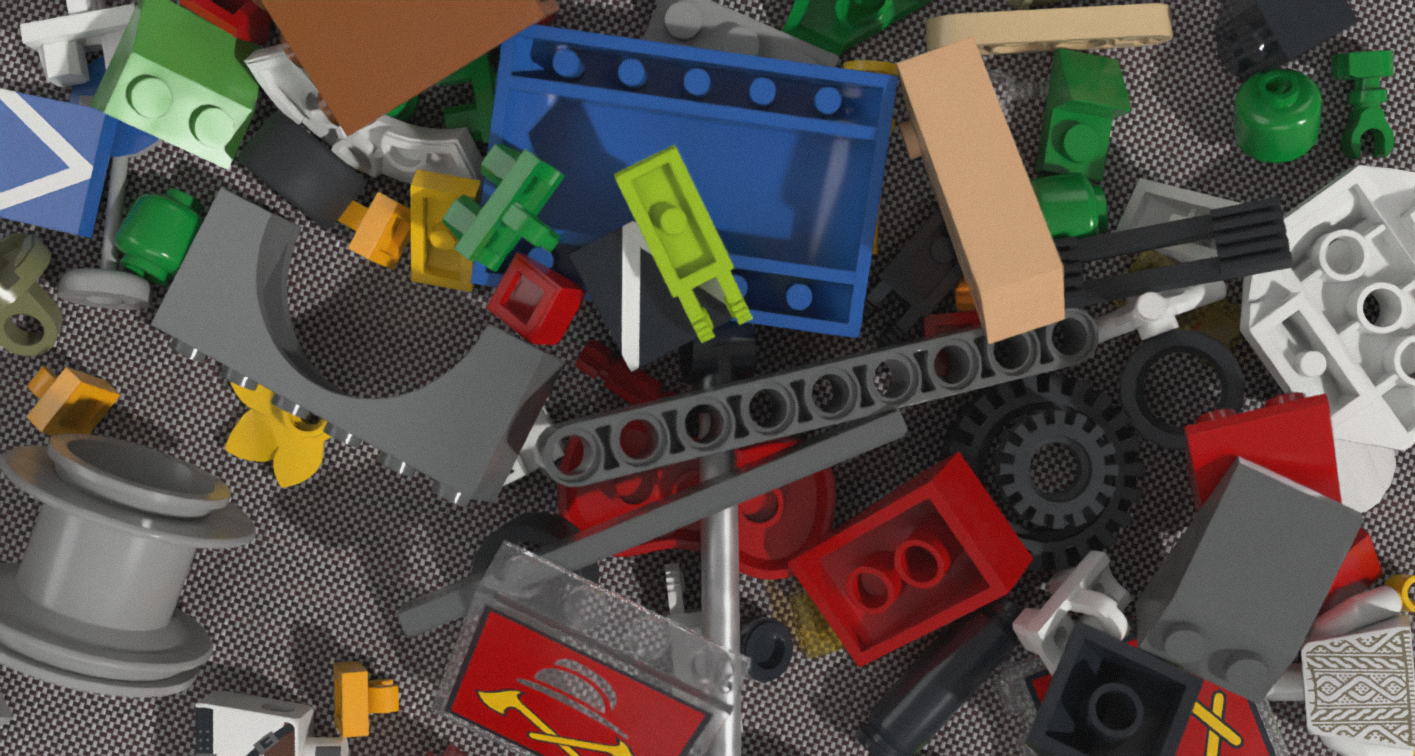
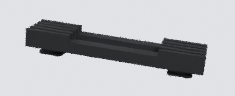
[1053,197,1292,309]

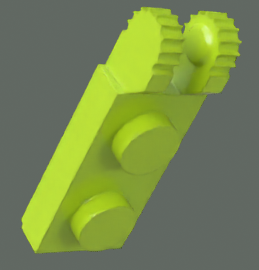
[613,144,753,343]

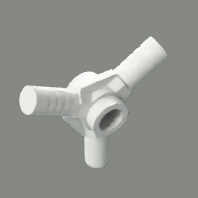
[1094,281,1227,344]

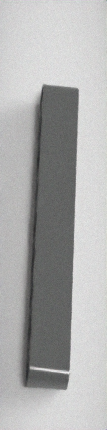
[534,308,1098,487]

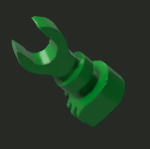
[1331,50,1394,160]

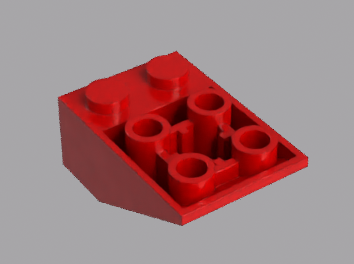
[1184,392,1342,514]

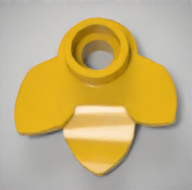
[225,381,331,488]

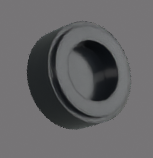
[740,616,793,682]

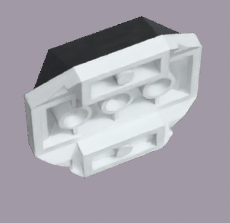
[1240,165,1415,451]

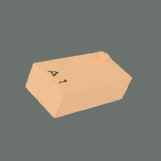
[897,36,1065,344]

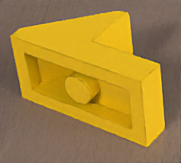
[410,169,482,292]

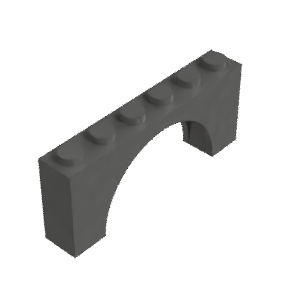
[151,187,565,507]

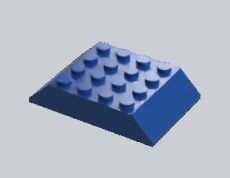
[471,24,899,338]

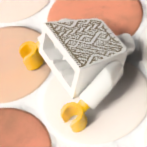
[1265,574,1415,756]

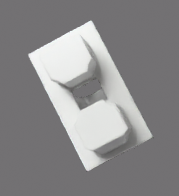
[20,0,136,87]
[1013,550,1132,677]

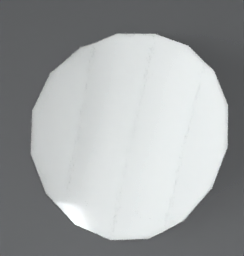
[1334,439,1396,513]

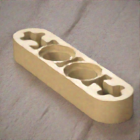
[925,3,1173,55]

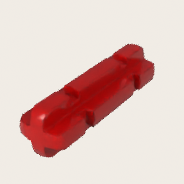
[575,340,678,405]

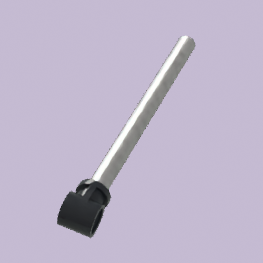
[679,320,756,756]

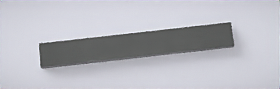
[397,409,908,638]

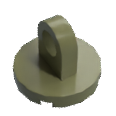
[0,233,63,356]

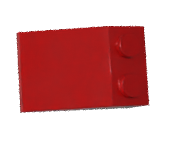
[787,451,1033,668]

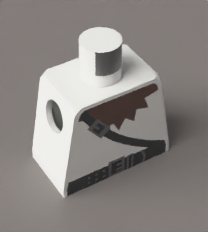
[195,691,349,756]

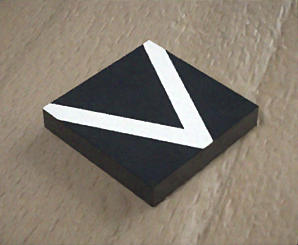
[569,220,734,372]

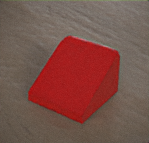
[486,252,587,345]

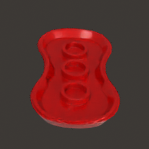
[557,411,837,580]

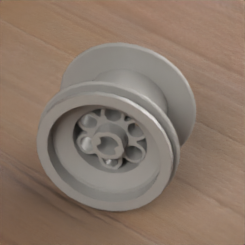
[0,433,256,698]

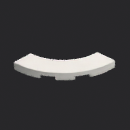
[244,44,484,193]

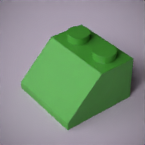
[90,0,263,170]

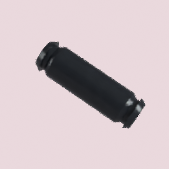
[855,595,1022,756]

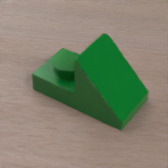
[1035,48,1131,183]

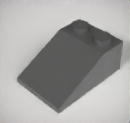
[1135,456,1364,704]

